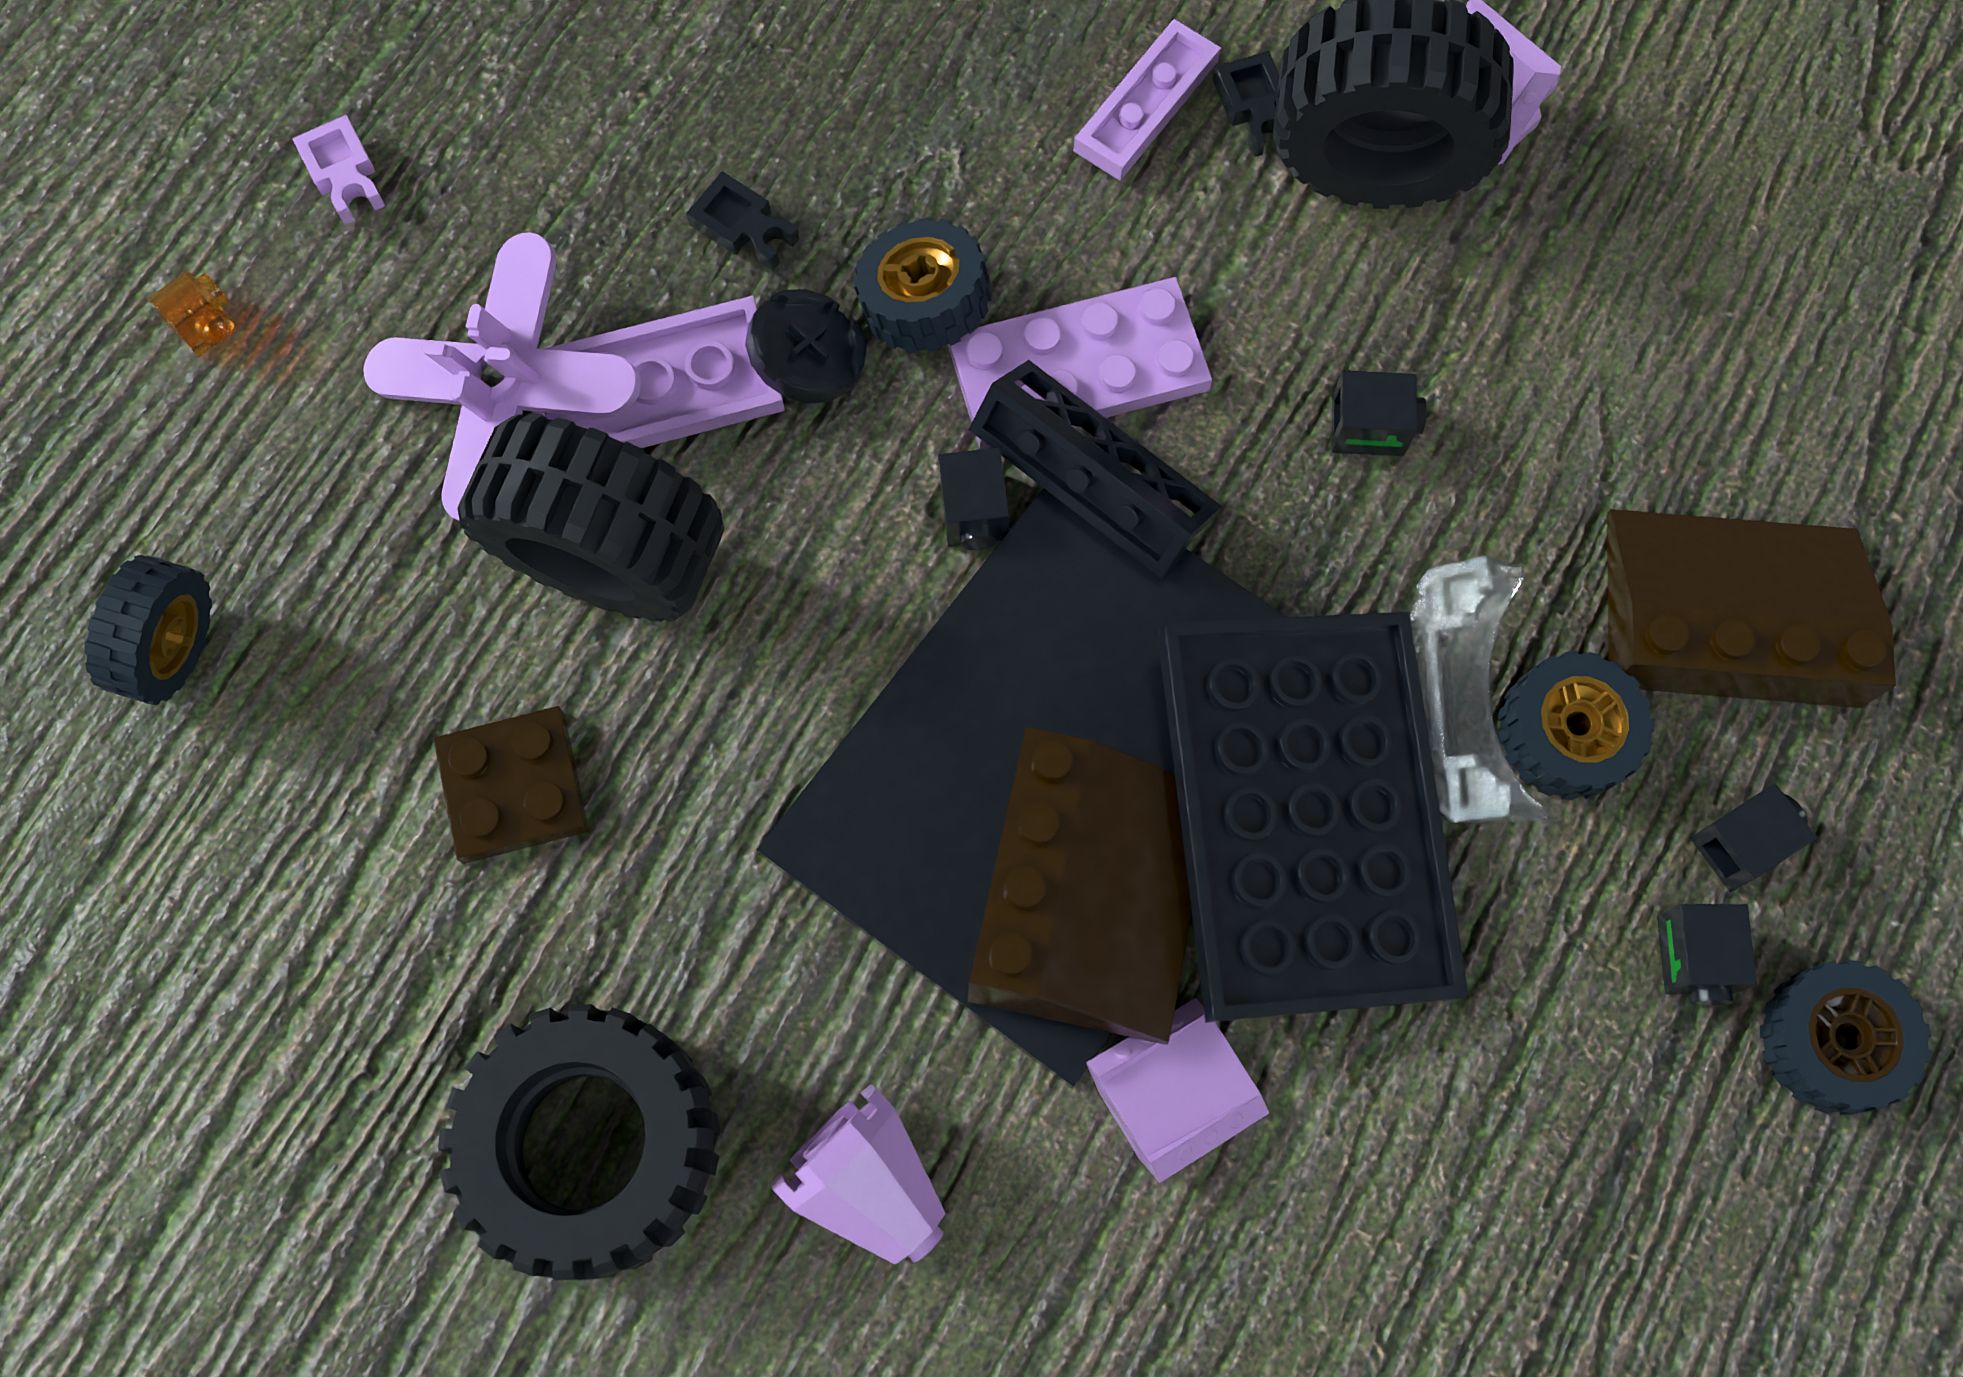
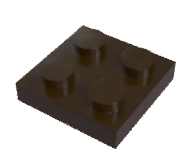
[433,706,589,864]

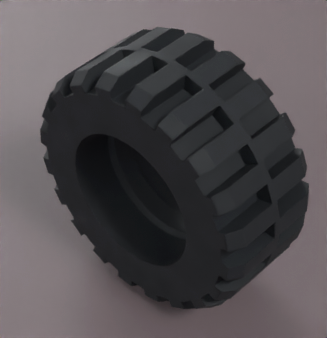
[1273,0,1514,209]
[457,414,724,622]
[438,1004,720,1280]

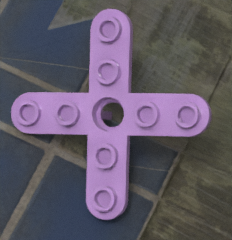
[364,232,641,521]

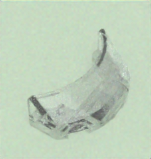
[1410,555,1547,823]

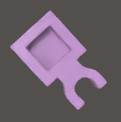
[292,115,385,224]

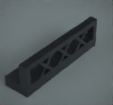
[968,360,1222,579]

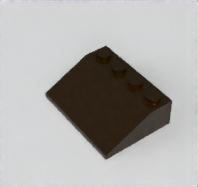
[1607,509,1896,708]
[968,726,1192,1045]

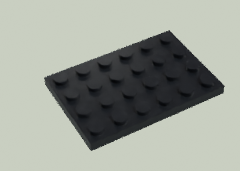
[1157,612,1469,1023]

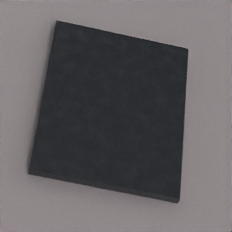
[756,488,1286,1089]

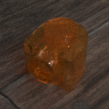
[147,270,236,357]

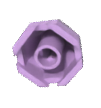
[771,1084,945,1265]

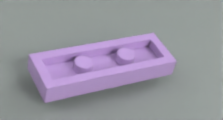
[1073,19,1221,181]

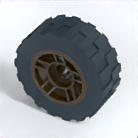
[1760,960,1932,1115]

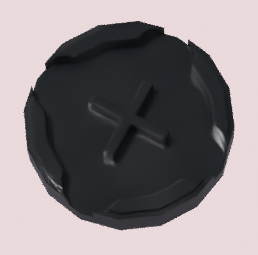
[745,289,867,404]

